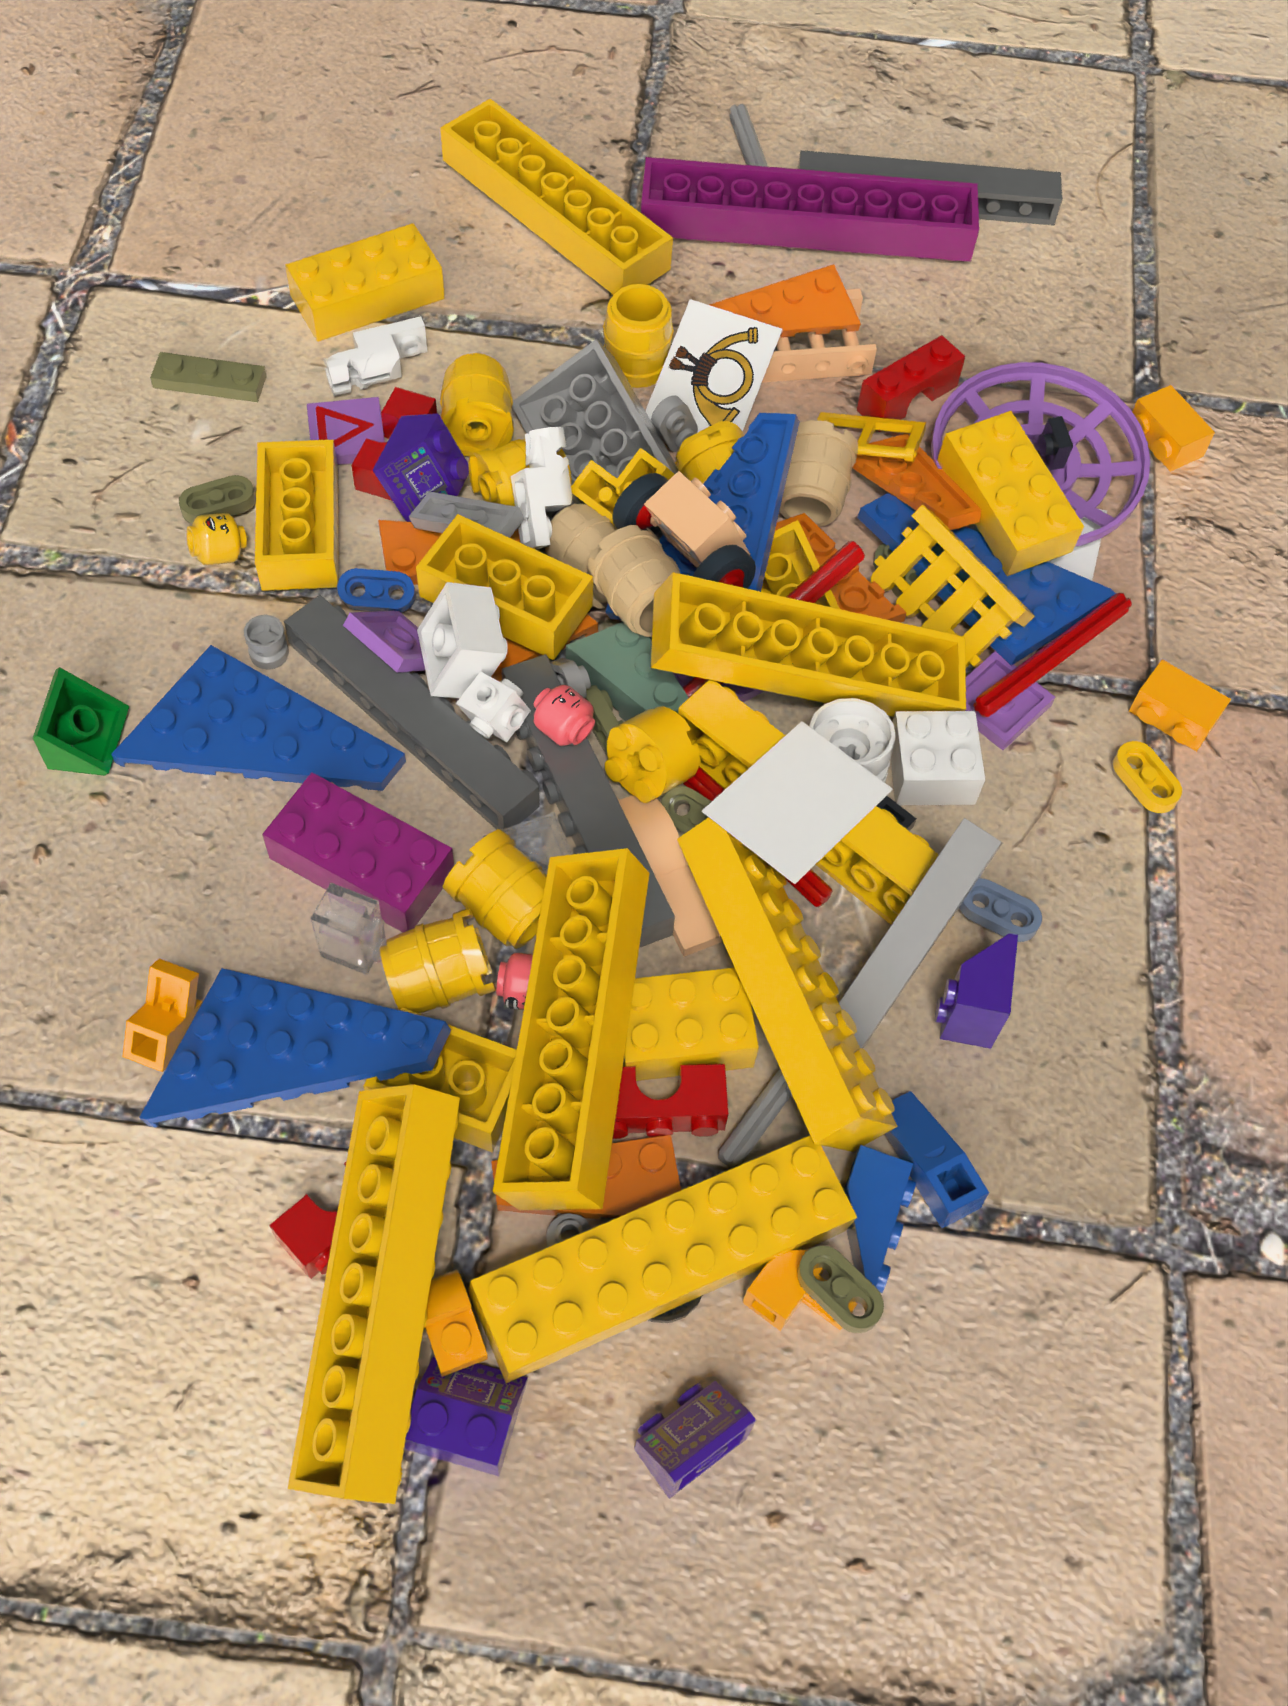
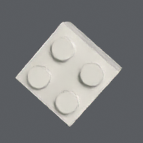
[417,582,508,698]
[890,711,985,805]

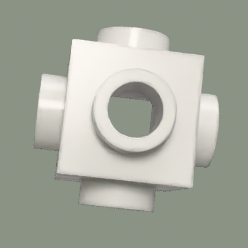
[456,671,531,742]

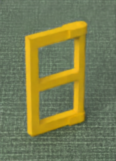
[817,412,926,462]

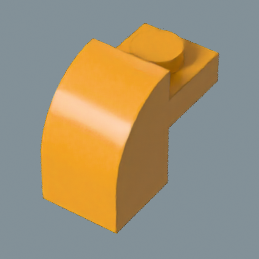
[122,958,203,1072]
[742,1250,858,1331]
[425,1270,488,1377]

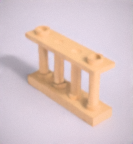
[724,288,877,383]

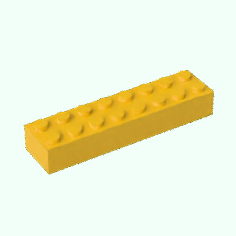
[440,99,673,295]
[651,572,966,717]
[678,680,955,925]
[677,817,898,1152]
[493,848,650,1210]
[288,1084,460,1504]
[469,1135,857,1383]

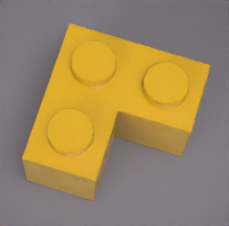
[571,448,675,526]

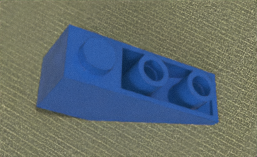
[885,1091,989,1229]
[844,1145,916,1293]

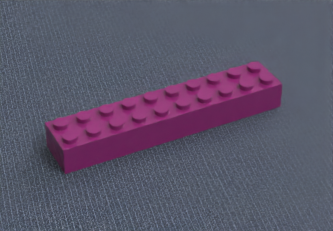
[641,157,979,262]

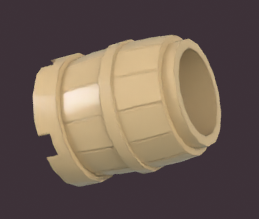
[780,420,858,527]
[545,504,617,608]
[587,525,681,637]

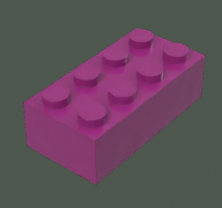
[262,772,454,933]

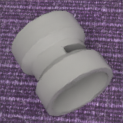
[244,615,289,670]

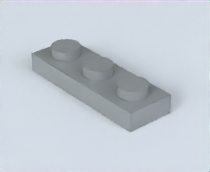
[409,492,524,538]

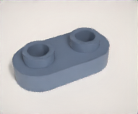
[959,878,1042,942]

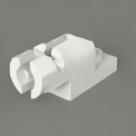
[323,316,427,396]
[511,427,572,551]

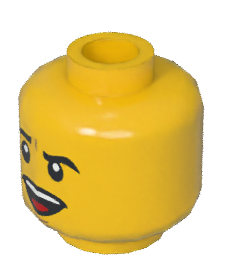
[186,513,247,565]

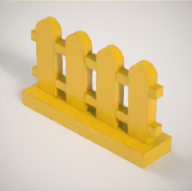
[871,504,1035,669]

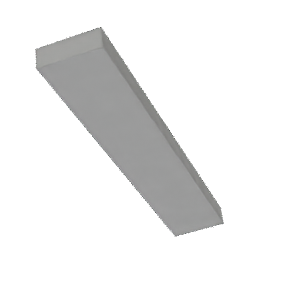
[839,818,1003,1048]

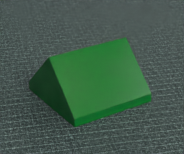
[33,667,129,776]

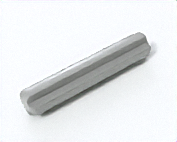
[729,104,768,167]
[718,1069,792,1169]

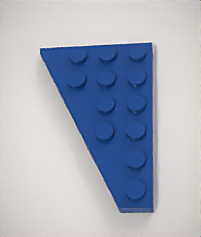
[605,413,800,620]
[857,493,1116,666]
[111,645,406,791]
[139,968,451,1128]

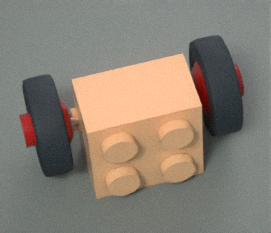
[612,471,756,589]

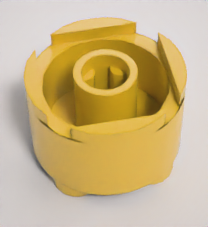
[605,706,700,803]

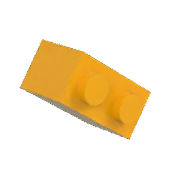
[1132,385,1215,472]
[1129,659,1231,752]

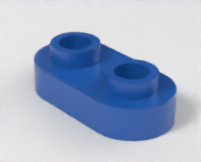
[337,568,416,612]

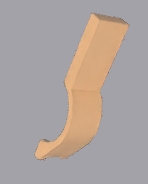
[617,795,722,957]

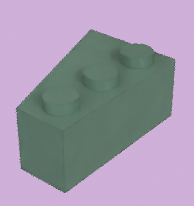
[566,622,689,721]

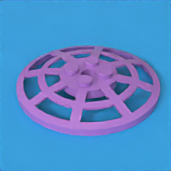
[931,362,1150,546]

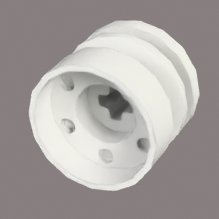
[809,698,896,783]

